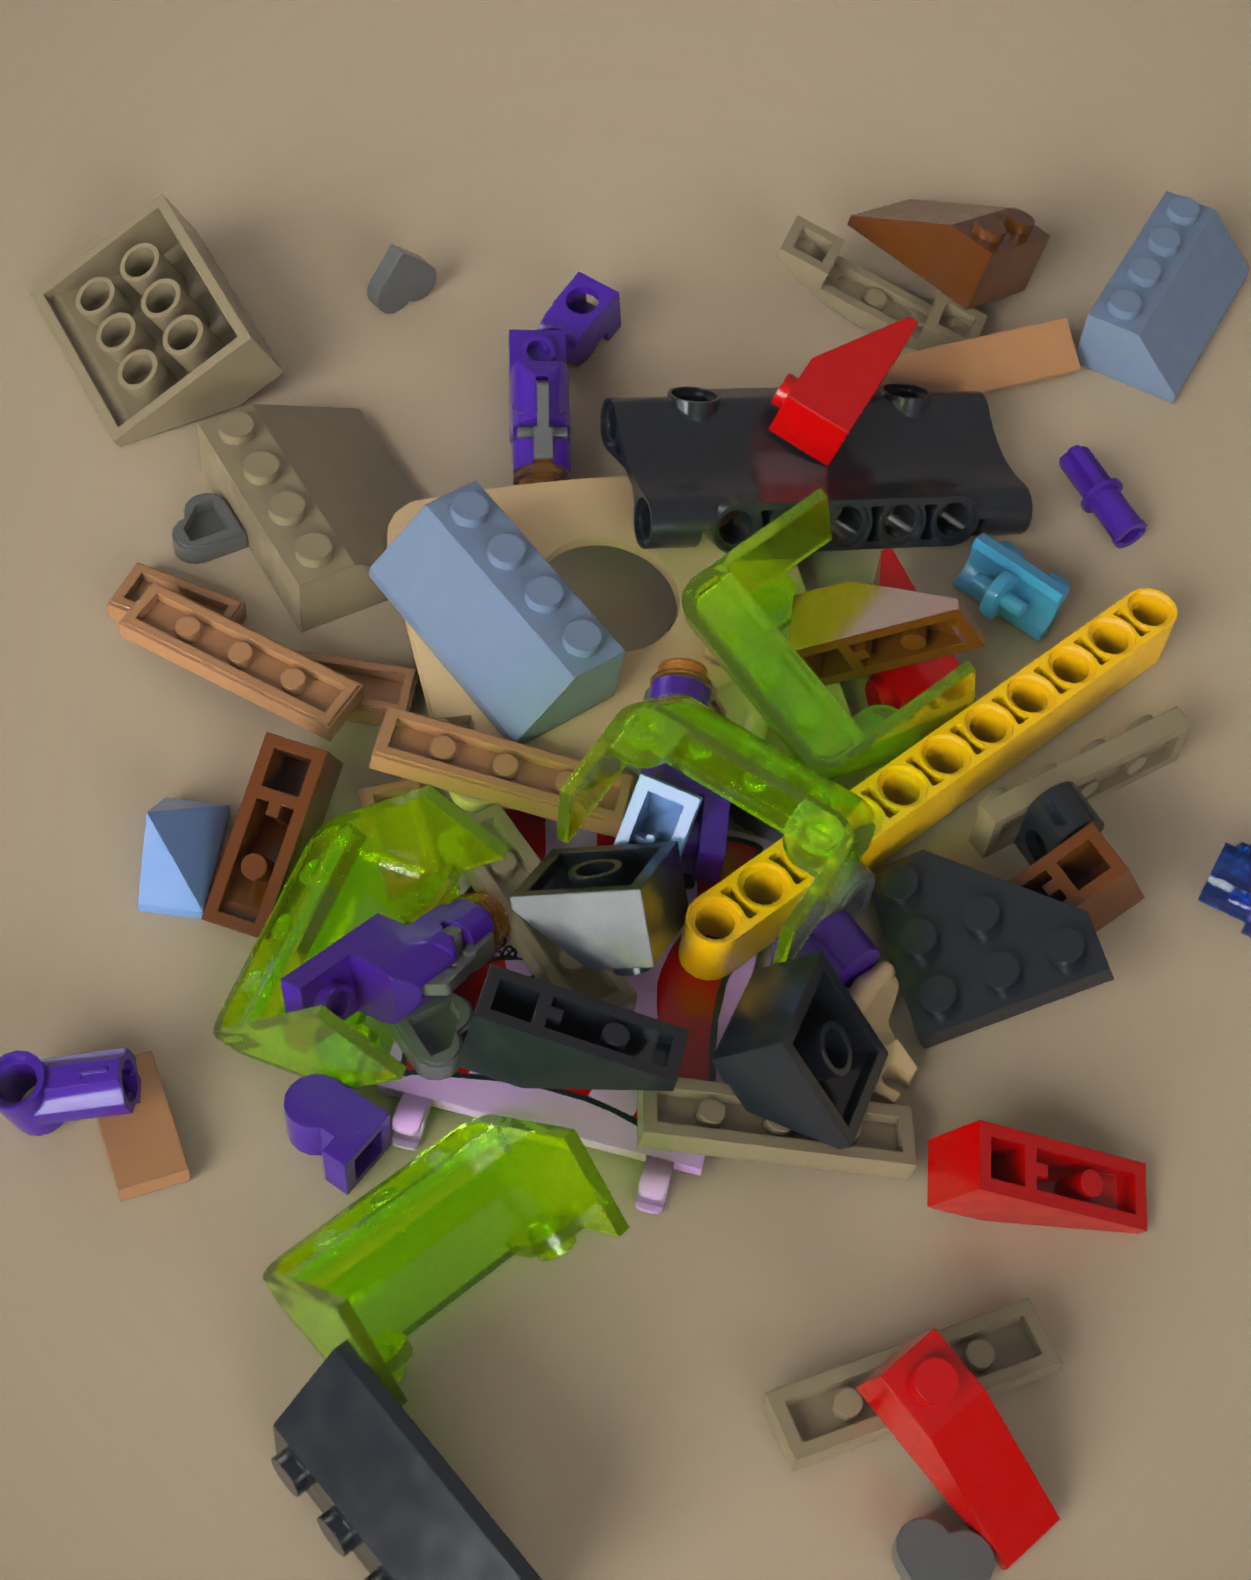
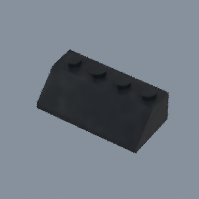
[271,1340,542,1580]

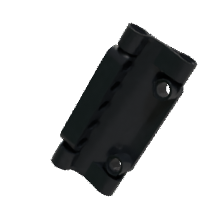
[600,383,1033,555]

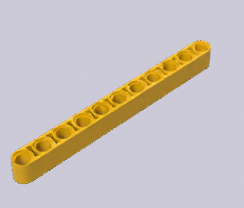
[678,588,1178,981]

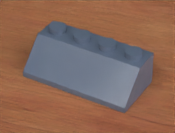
[1076,191,1250,404]
[369,480,626,744]

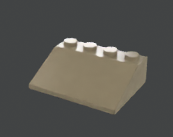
[31,194,284,447]
[197,404,420,633]

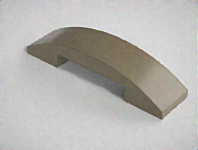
[777,215,988,350]

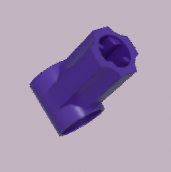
[0,1048,141,1136]

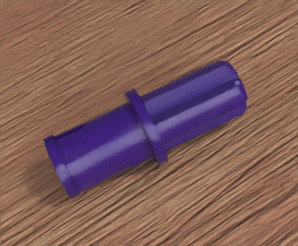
[1059,445,1147,548]

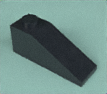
[456,964,689,1091]

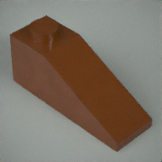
[787,580,985,688]
[201,732,343,941]
[1008,822,1145,932]

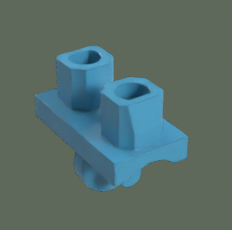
[954,533,1071,642]

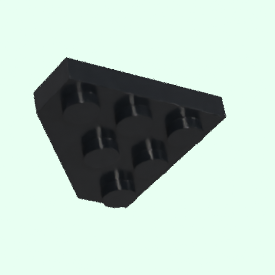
[871,850,1114,1049]

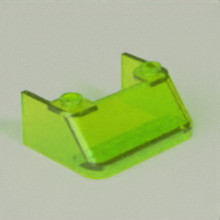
[681,488,976,778]
[557,693,876,965]
[213,785,509,1089]
[263,1114,630,1406]

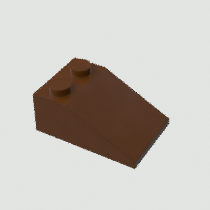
[847,199,1050,310]

